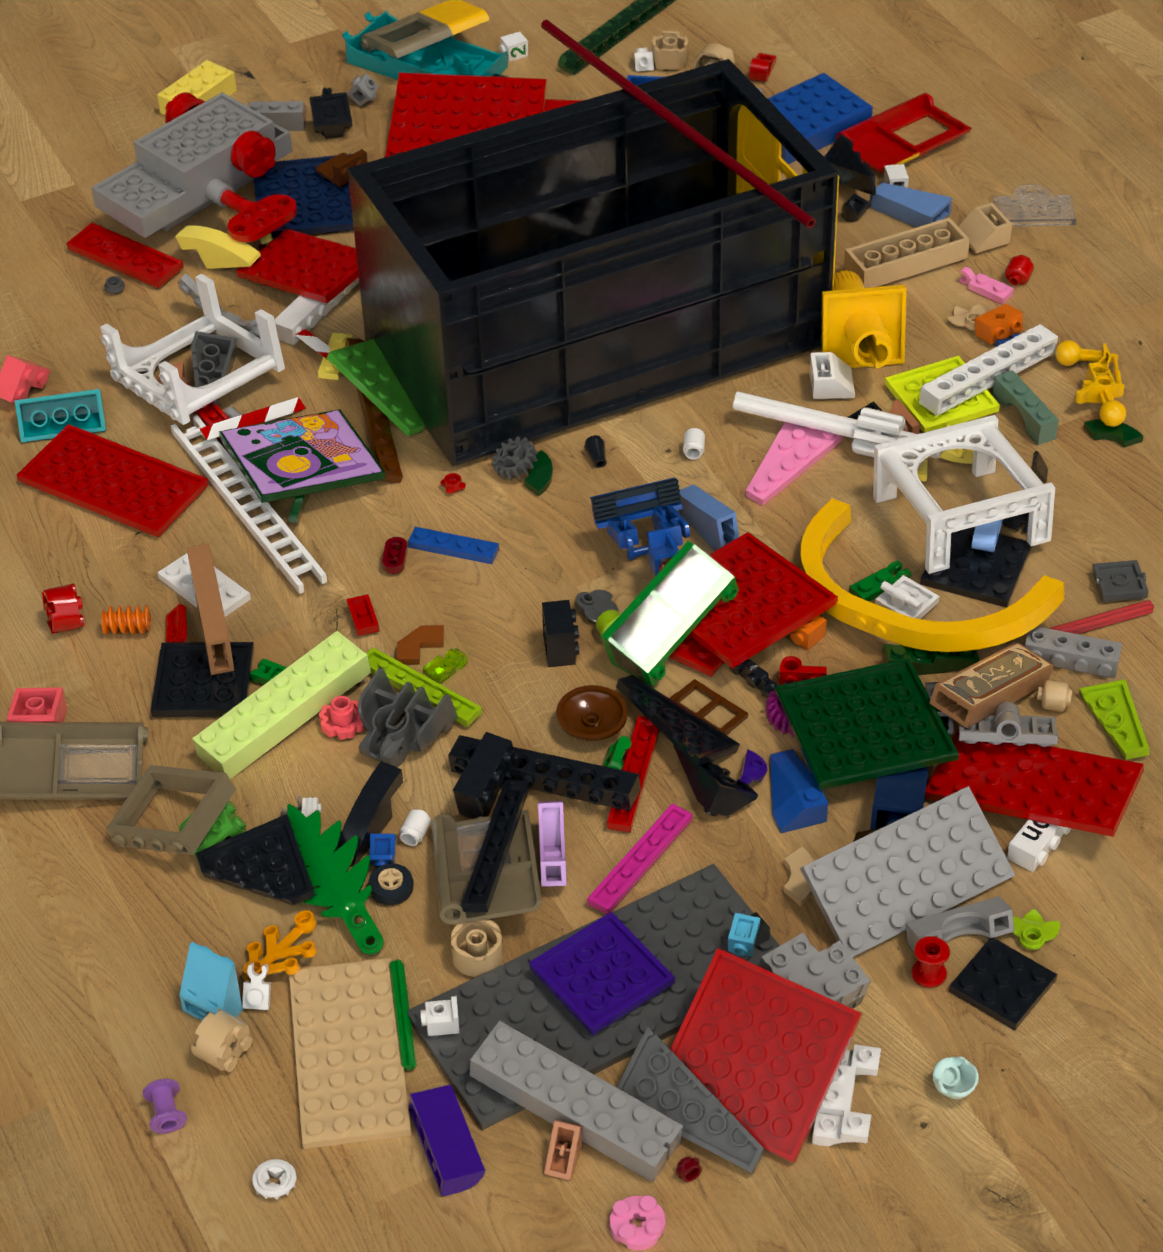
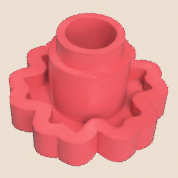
[319,696,365,740]

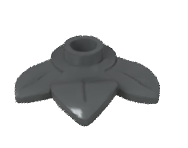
[575,590,619,623]

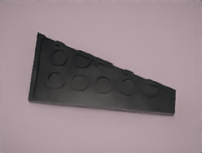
[616,675,740,767]

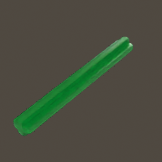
[389,959,416,1072]

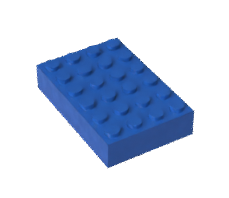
[768,73,873,164]

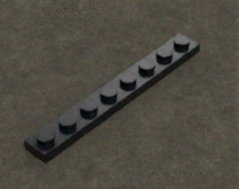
[462,780,530,913]

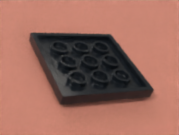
[920,527,1032,608]
[151,642,254,717]

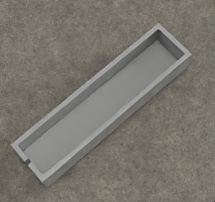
[470,1021,683,1182]

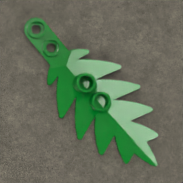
[287,804,384,955]

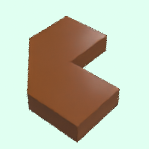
[396,625,444,664]

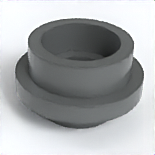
[104,276,125,294]

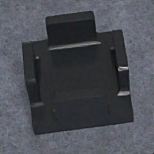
[309,92,353,139]

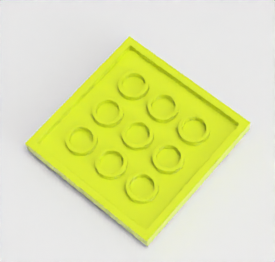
[885,355,1000,433]

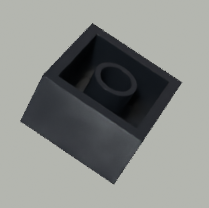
[542,600,580,667]

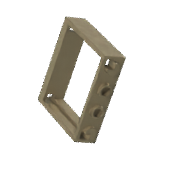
[106,765,236,855]

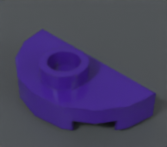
[740,749,768,784]

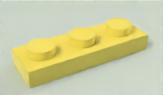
[318,333,353,380]

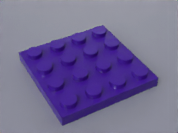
[529,912,675,1036]

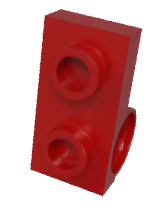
[749,53,776,82]
[779,656,827,685]

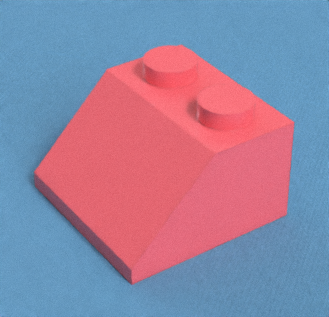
[7,687,67,722]

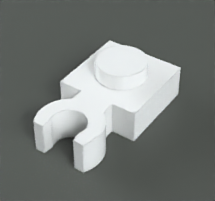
[242,963,271,1010]

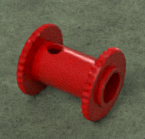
[911,936,950,988]

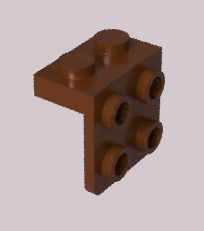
[316,149,368,187]

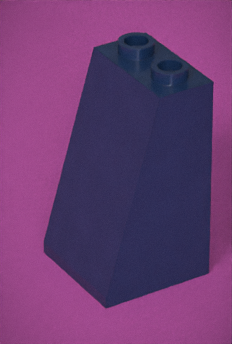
[870,766,929,830]

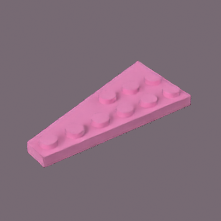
[746,422,844,506]

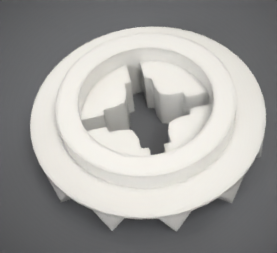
[252,1159,297,1200]

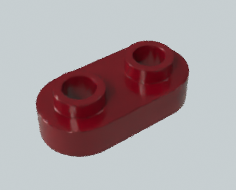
[382,537,408,574]

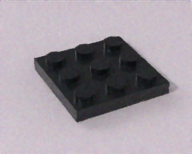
[949,937,1057,1031]

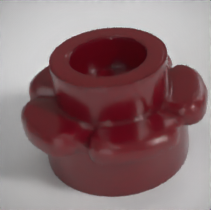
[676,1157,702,1182]

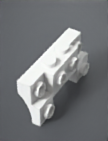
[812,1044,881,1147]

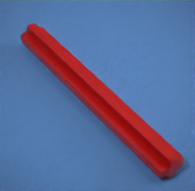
[1049,600,1154,634]

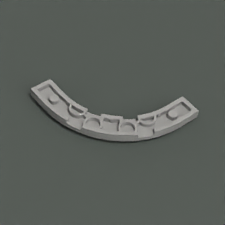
[177,273,260,338]

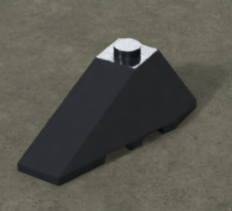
[824,135,876,195]
[673,744,758,816]

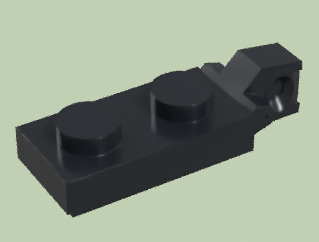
[729,659,779,698]

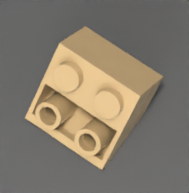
[958,202,1012,253]

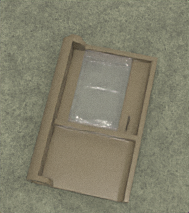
[0,721,148,800]
[431,810,542,925]

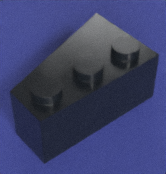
[453,732,516,819]

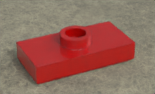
[166,604,187,643]

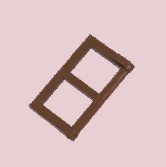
[669,679,748,735]

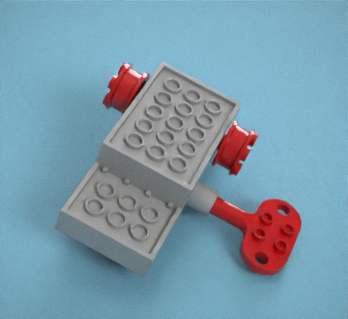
[91,92,297,242]

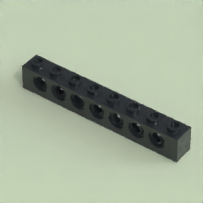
[448,735,641,811]

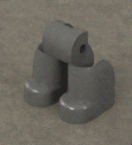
[358,668,458,767]

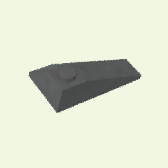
[191,331,236,404]

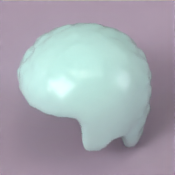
[932,1056,979,1100]

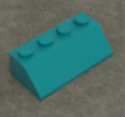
[15,389,106,443]

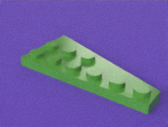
[327,339,425,436]

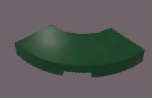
[1084,419,1143,447]
[524,450,553,496]
[288,494,309,523]

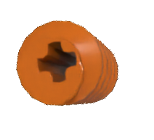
[101,605,151,634]

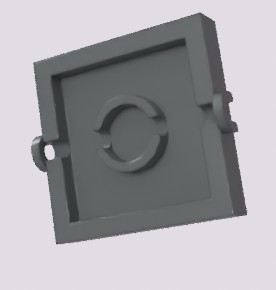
[1092,560,1149,602]

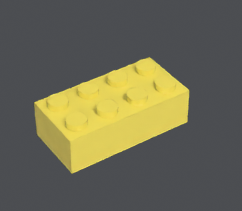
[157,60,237,115]

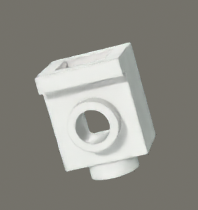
[421,996,459,1036]

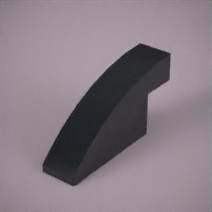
[335,761,403,867]

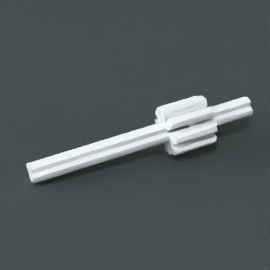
[733,391,941,459]

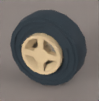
[368,863,414,905]

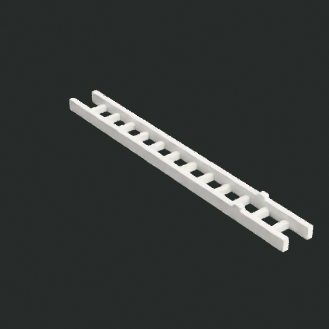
[171,415,327,594]

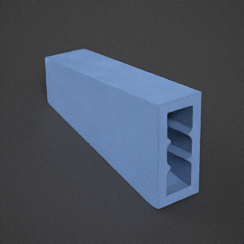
[870,183,952,227]
[678,484,739,551]

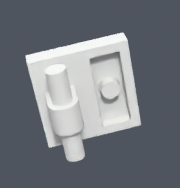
[875,575,940,619]

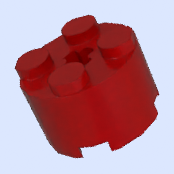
[42,584,85,634]

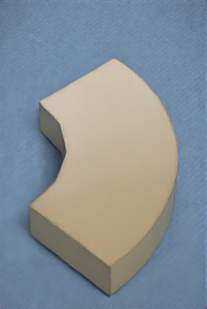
[783,846,813,907]

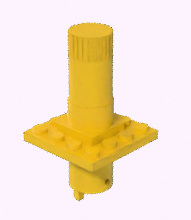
[822,270,907,369]

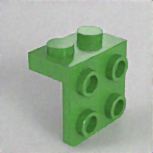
[180,801,247,857]

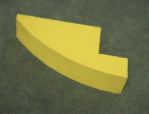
[175,226,261,269]

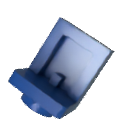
[368,834,396,868]

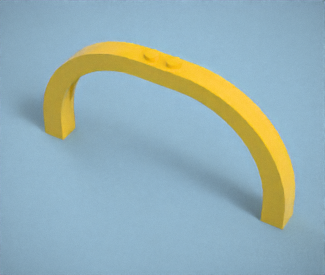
[801,498,1064,652]

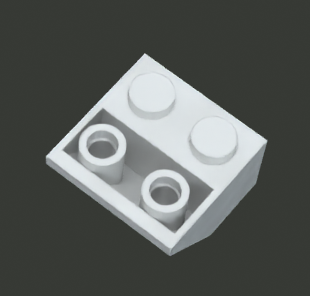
[809,352,855,399]

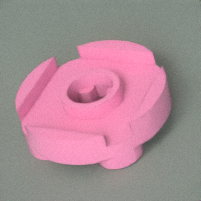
[610,1196,665,1250]

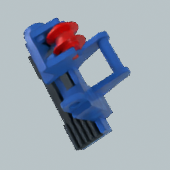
[590,477,690,576]

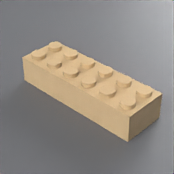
[844,217,970,288]

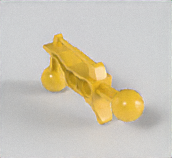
[1055,340,1127,427]

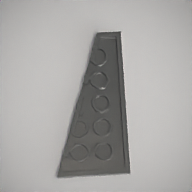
[616,1026,766,1174]

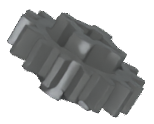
[491,437,538,480]

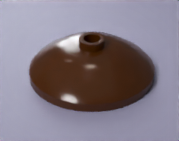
[556,685,628,741]

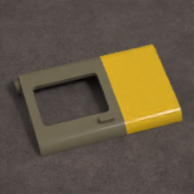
[360,0,489,58]

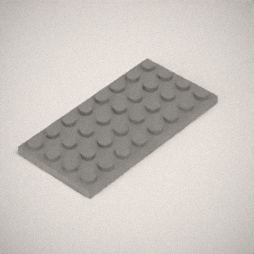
[800,786,1015,957]

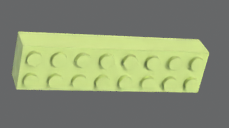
[192,631,371,779]

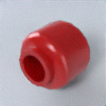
[1004,255,1034,285]

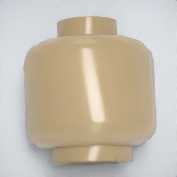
[1037,680,1072,712]

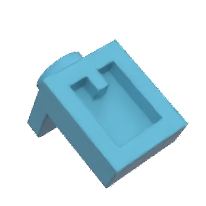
[728,913,760,957]

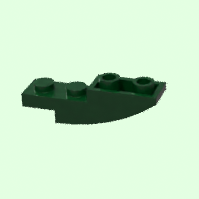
[882,644,979,675]

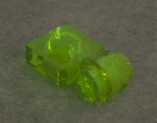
[423,648,468,684]

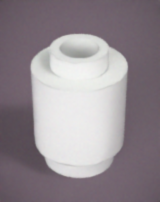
[683,428,705,460]
[400,809,431,846]

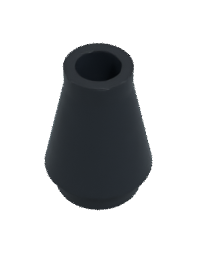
[584,435,607,468]

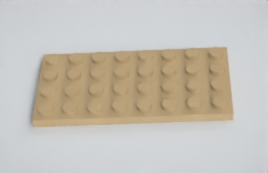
[289,958,411,1149]

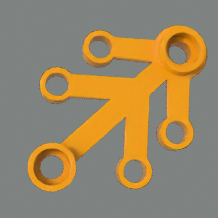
[242,910,317,981]

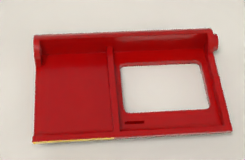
[836,93,971,174]

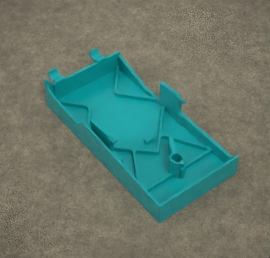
[342,11,508,80]

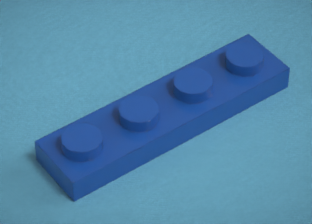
[408,527,499,564]

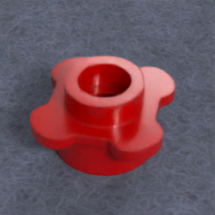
[440,473,466,494]

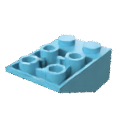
[179,942,243,1020]

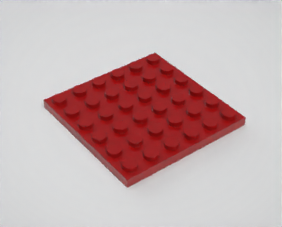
[655,532,838,669]
[670,948,863,1163]

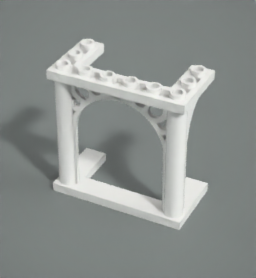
[100,274,285,425]
[873,415,1055,574]

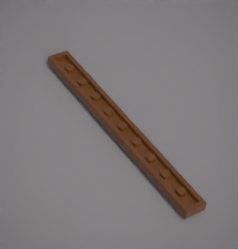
[345,338,403,483]

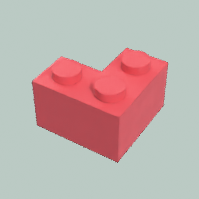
[0,355,50,403]

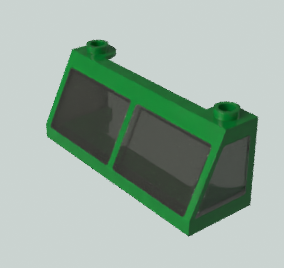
[601,541,739,687]

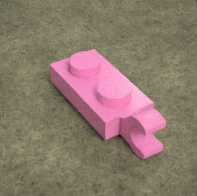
[959,267,1014,305]

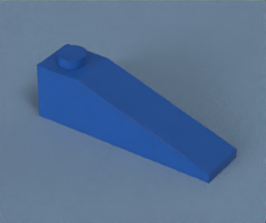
[770,749,828,833]

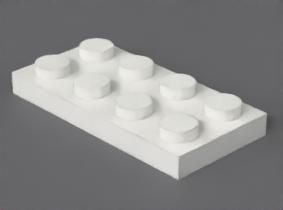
[157,553,251,617]

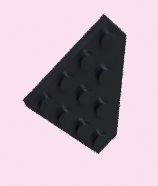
[196,814,316,905]

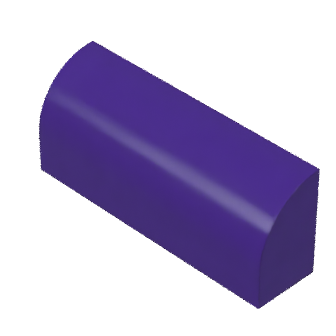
[409,1084,485,1197]

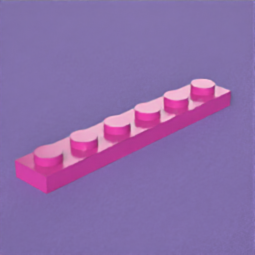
[587,803,693,915]

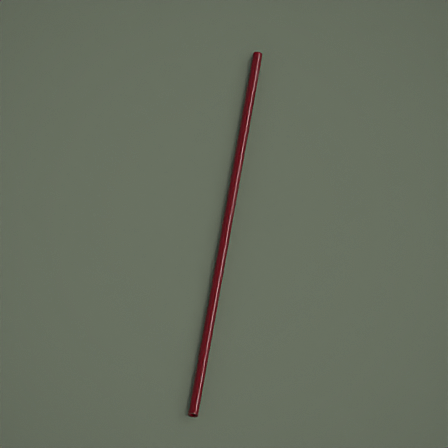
[541,20,816,228]

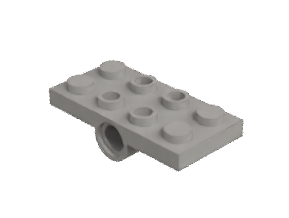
[959,702,1058,747]

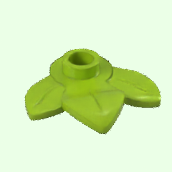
[1012,909,1060,950]

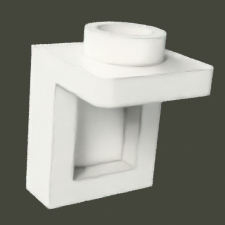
[632,47,654,71]

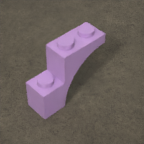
[538,801,567,887]

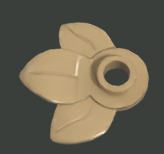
[948,304,986,331]

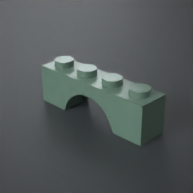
[992,370,1059,445]

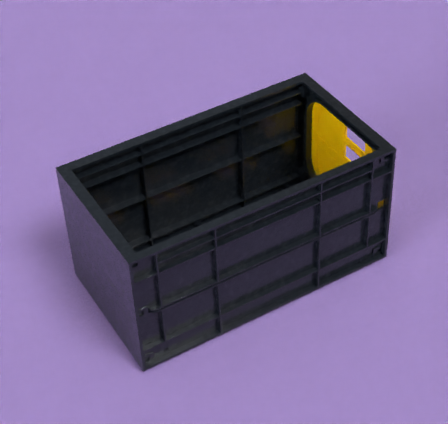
[347,59,839,467]

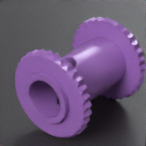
[142,1079,187,1134]

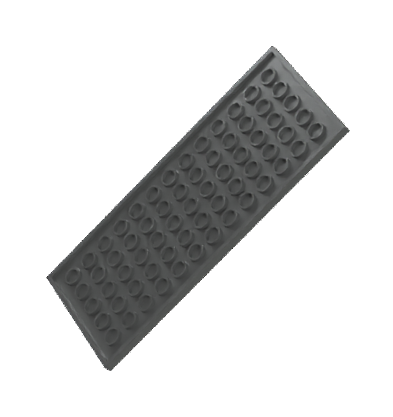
[408,864,780,1130]

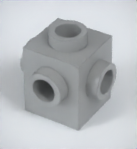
[347,73,379,107]

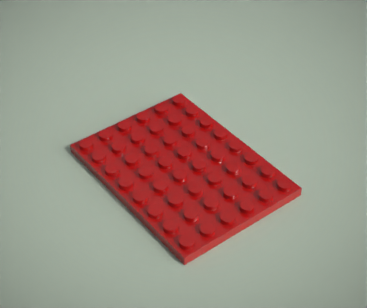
[385,73,547,157]

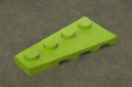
[1079,679,1150,760]

